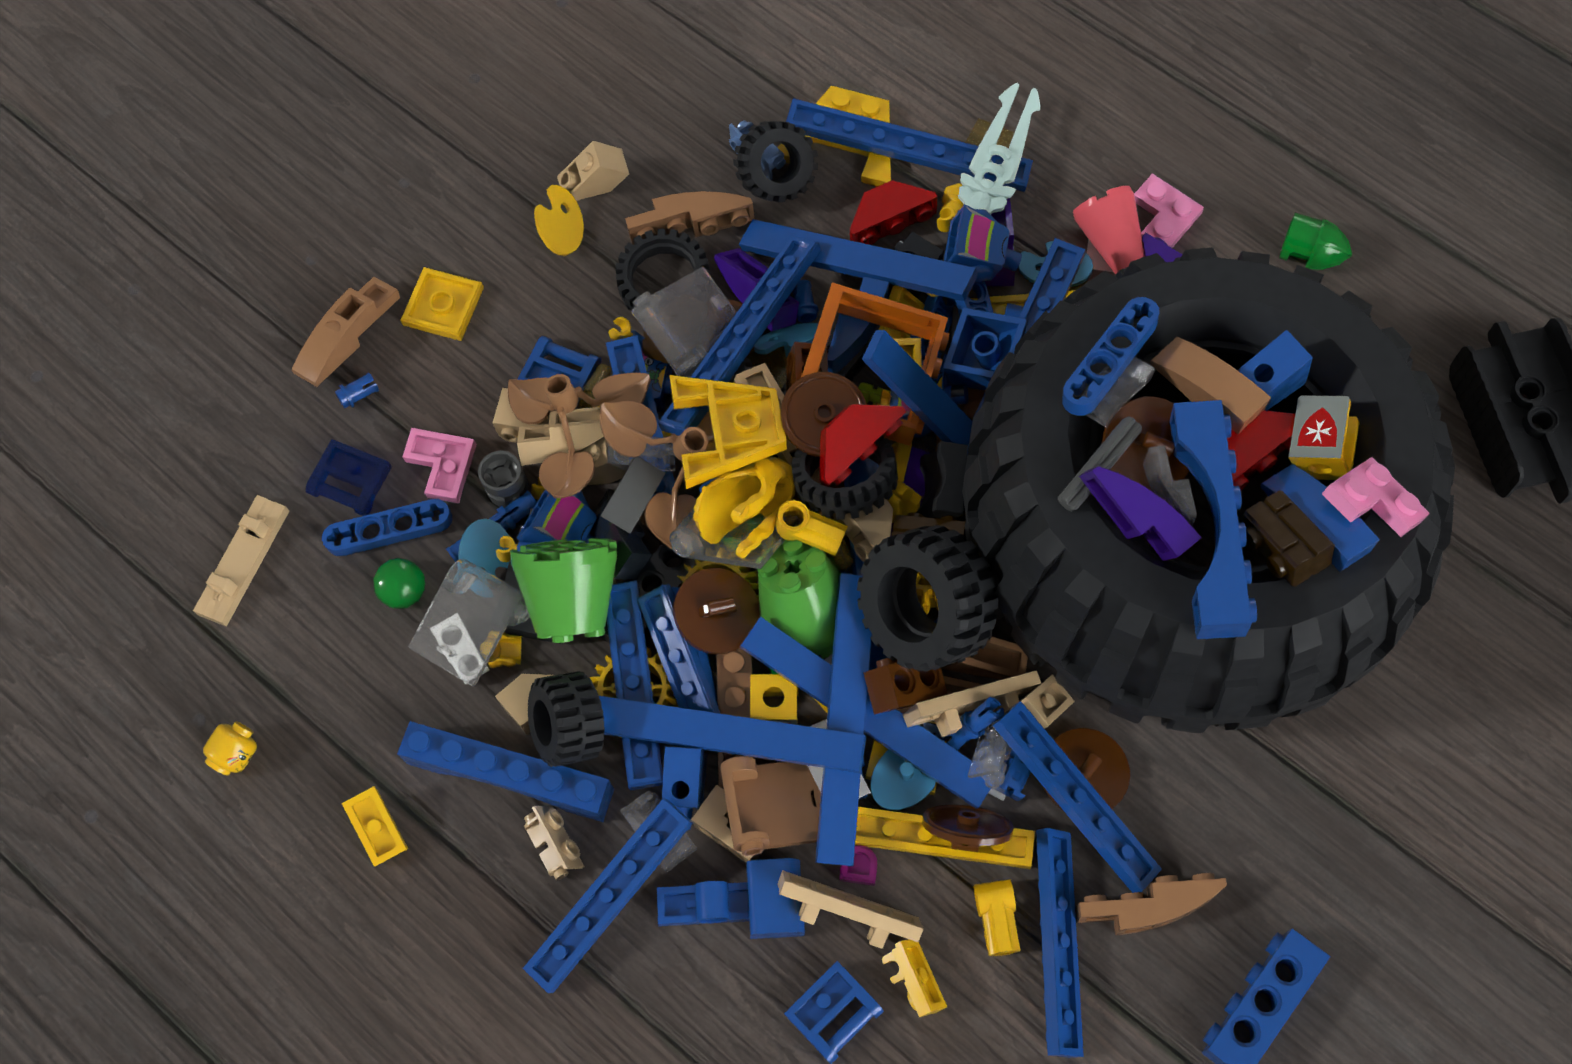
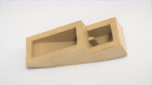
[517,407,604,466]

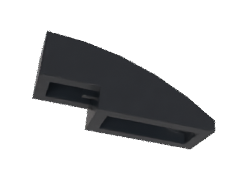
[592,489,652,580]

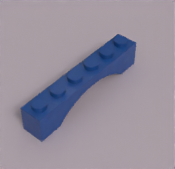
[1169,400,1257,639]
[397,721,614,822]

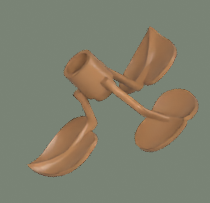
[508,373,651,499]
[600,401,716,550]

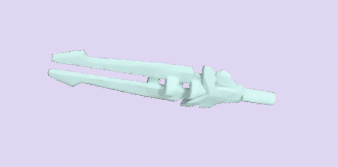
[958,83,1040,215]

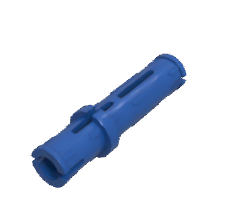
[446,490,537,566]

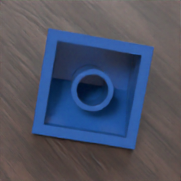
[943,307,1028,390]

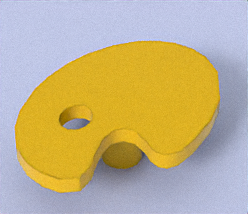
[534,185,584,256]

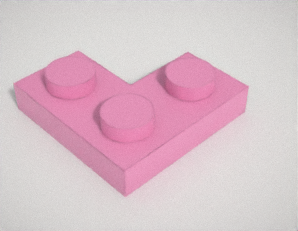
[1134,173,1204,248]
[402,428,477,504]
[1322,457,1430,537]

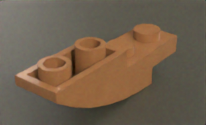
[625,191,755,245]
[292,277,400,387]
[716,648,755,787]
[1076,873,1227,935]

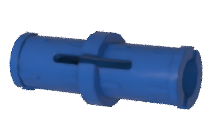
[941,697,1004,751]

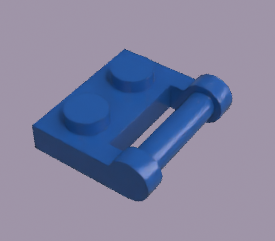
[517,336,601,408]
[784,961,884,1064]

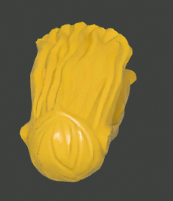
[693,456,795,559]

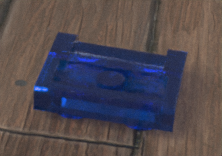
[305,439,392,516]

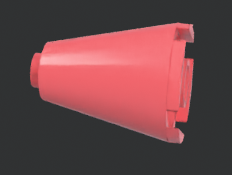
[1073,185,1145,275]

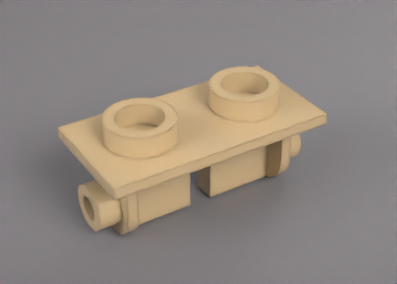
[524,806,585,881]

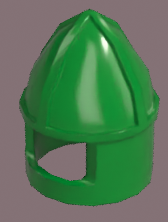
[1279,212,1352,270]

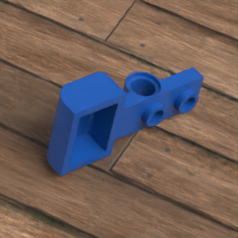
[657,858,805,939]

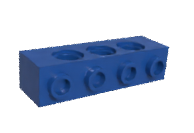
[1202,928,1331,1064]

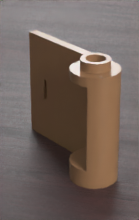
[720,756,821,856]

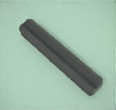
[1058,416,1142,512]

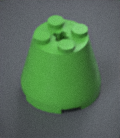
[510,538,617,643]
[757,540,842,659]

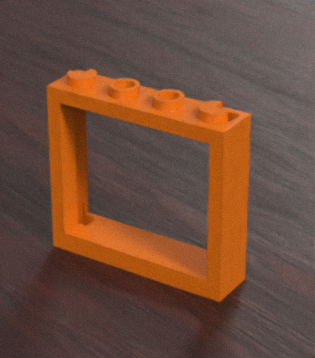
[801,282,950,446]

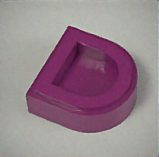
[839,845,878,886]

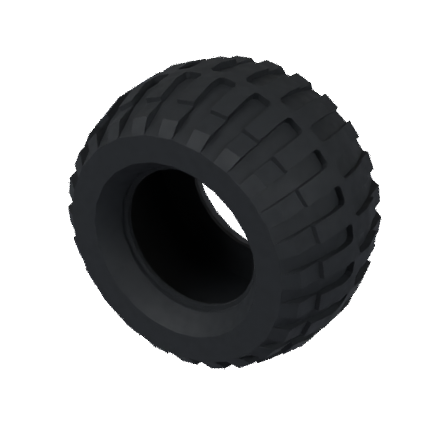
[962,247,1455,733]

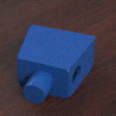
[1238,330,1313,411]
[662,747,708,830]

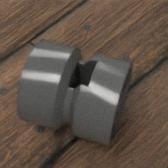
[478,450,529,508]

